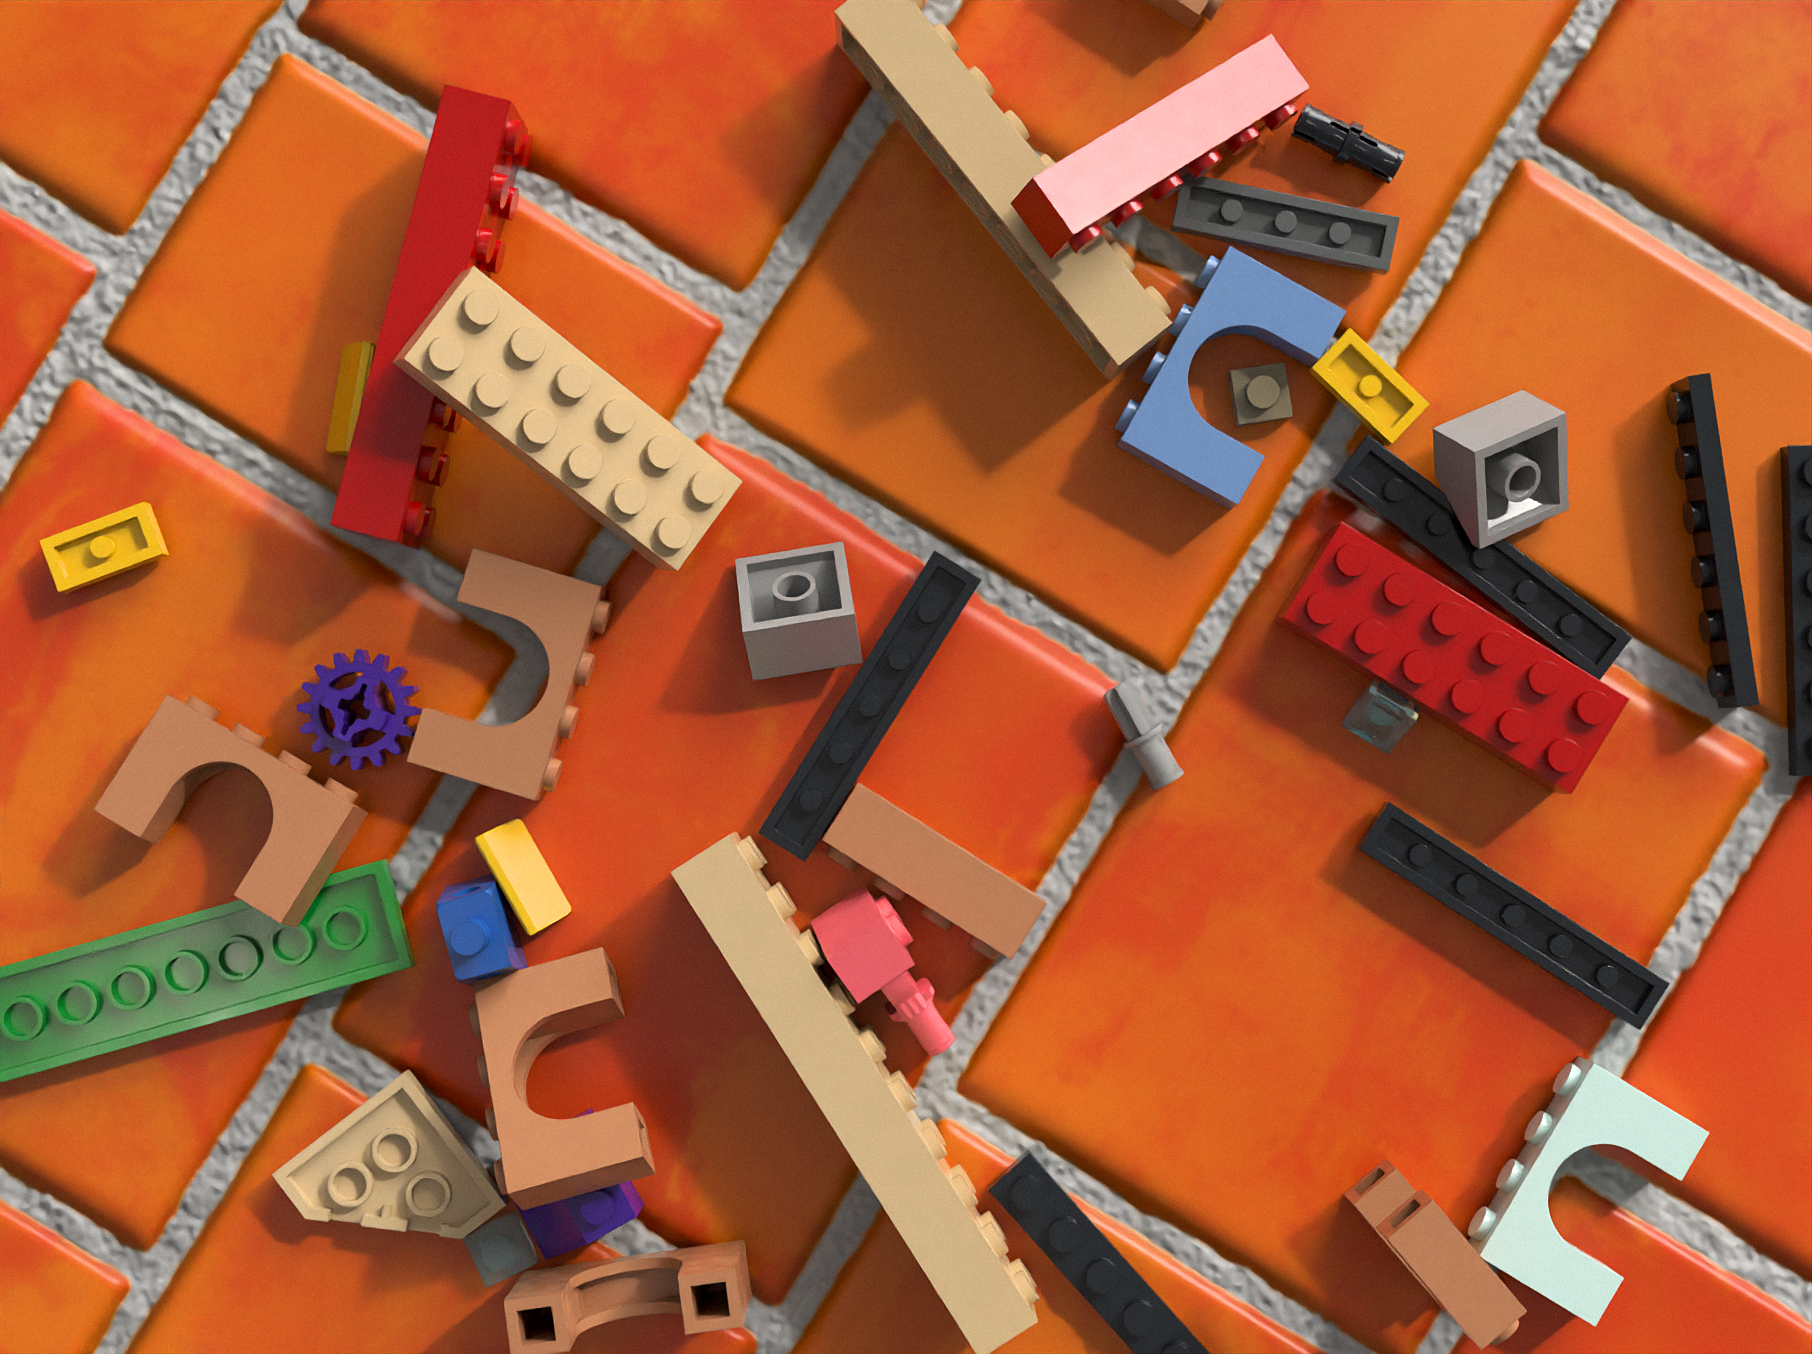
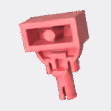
[810,884,955,1056]

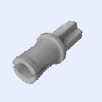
[1103,681,1184,790]

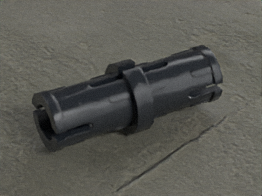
[1290,103,1405,184]

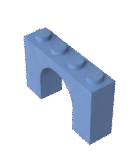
[1114,246,1346,510]

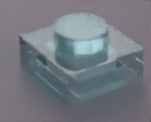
[1341,679,1421,754]
[463,1209,540,1288]

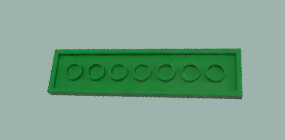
[0,859,416,1083]

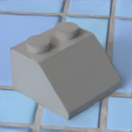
[1432,390,1569,549]
[735,541,863,681]

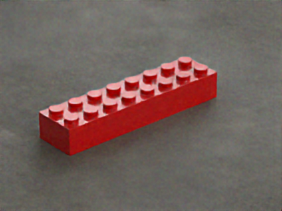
[330,84,533,551]

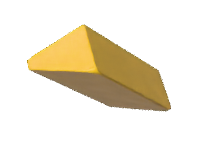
[326,341,376,456]
[475,818,571,936]

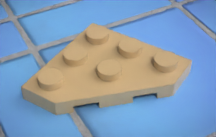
[271,1069,509,1239]

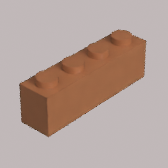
[822,782,1047,961]

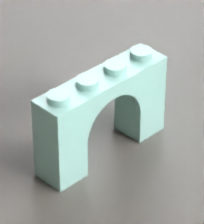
[1468,1056,1709,1326]

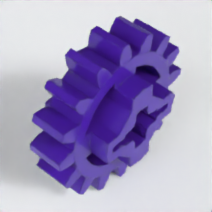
[297,649,422,770]

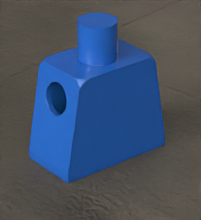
[436,874,528,987]

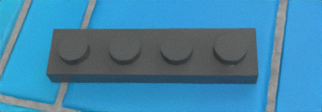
[1170,173,1400,275]

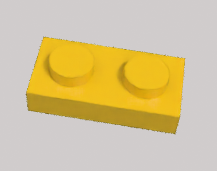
[1309,328,1430,447]
[39,502,169,594]

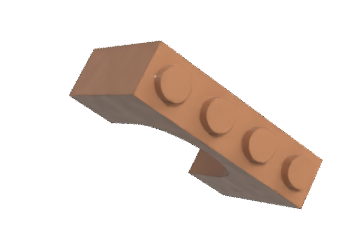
[407,547,612,801]
[93,694,368,928]
[469,947,656,1211]
[1344,1159,1527,1351]
[503,1240,752,1354]

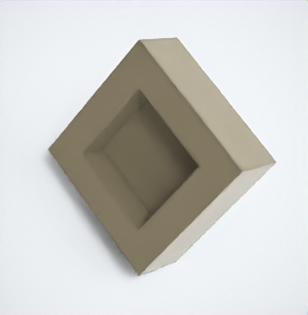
[1228,362,1293,427]

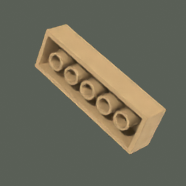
[393,266,743,571]

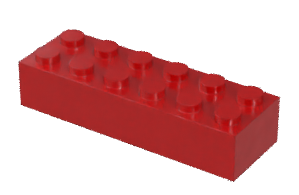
[1273,522,1630,794]

